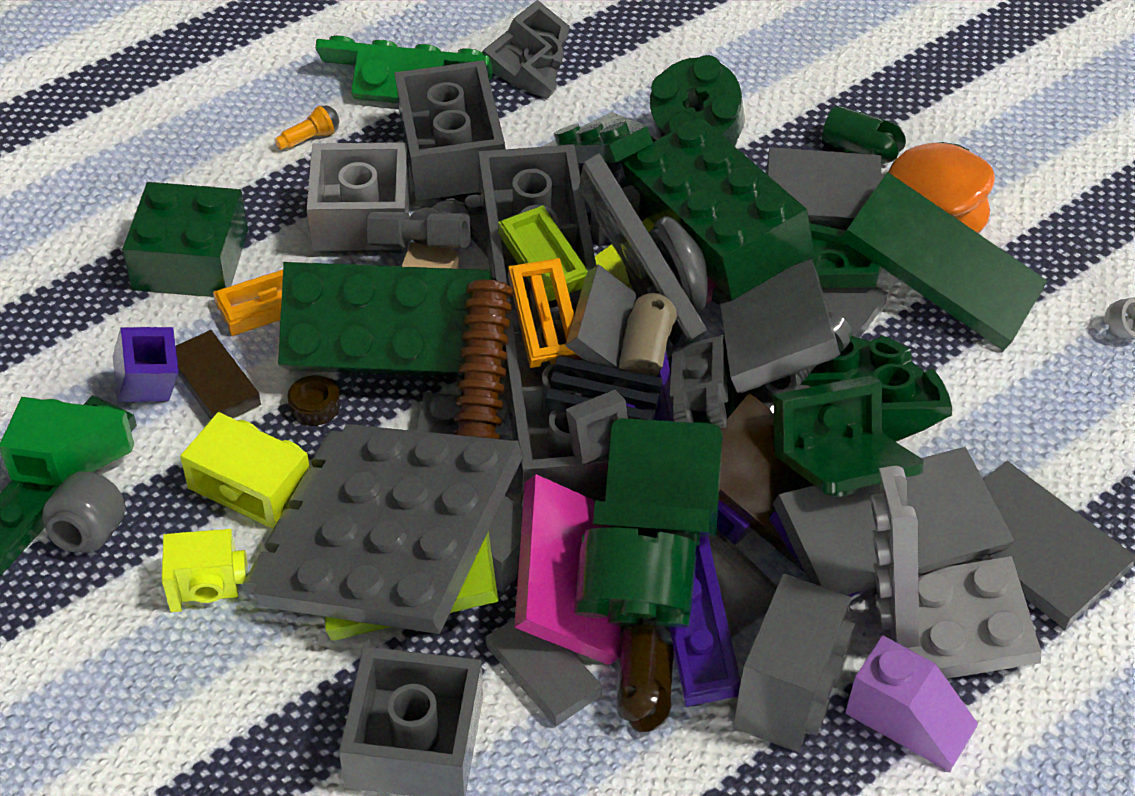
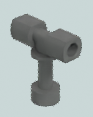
[367,200,471,249]

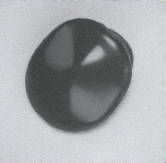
[625,217,707,313]

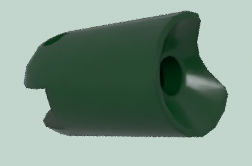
[822,106,906,164]

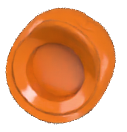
[888,143,995,233]

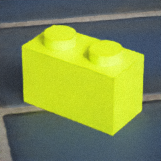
[180,412,309,529]

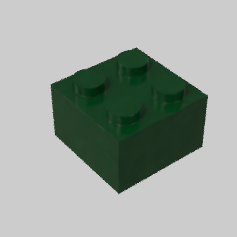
[122,182,248,297]

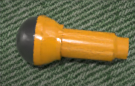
[274,105,340,150]

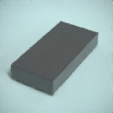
[566,264,637,368]
[486,618,602,727]

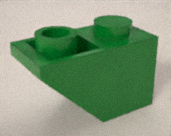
[0,396,134,487]

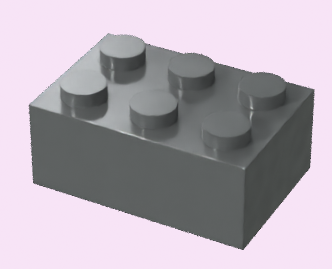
[395,60,506,201]

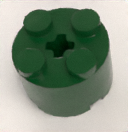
[650,55,745,146]
[574,528,696,628]

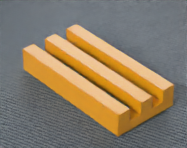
[508,258,582,368]
[213,262,306,336]

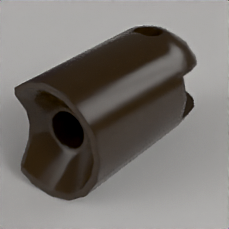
[616,624,674,732]

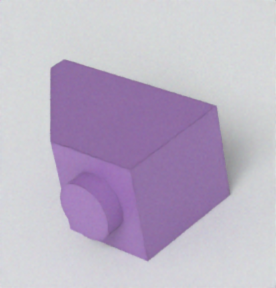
[845,635,978,772]

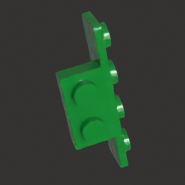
[315,35,493,103]

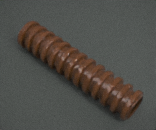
[452,280,513,439]

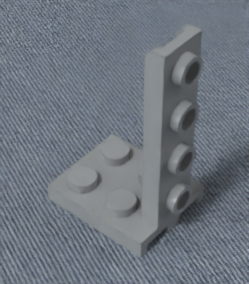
[870,466,1042,679]

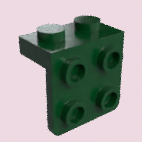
[773,375,924,497]
[593,418,723,546]

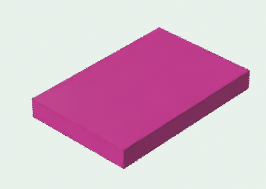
[514,474,621,665]

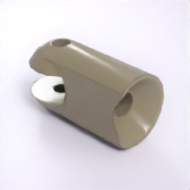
[618,293,677,377]

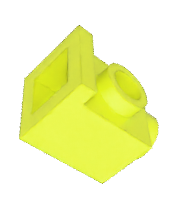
[162,529,248,612]

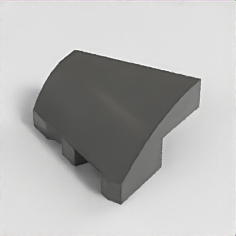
[482,0,570,98]

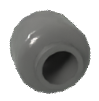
[42,471,126,553]

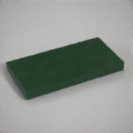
[841,172,1048,351]

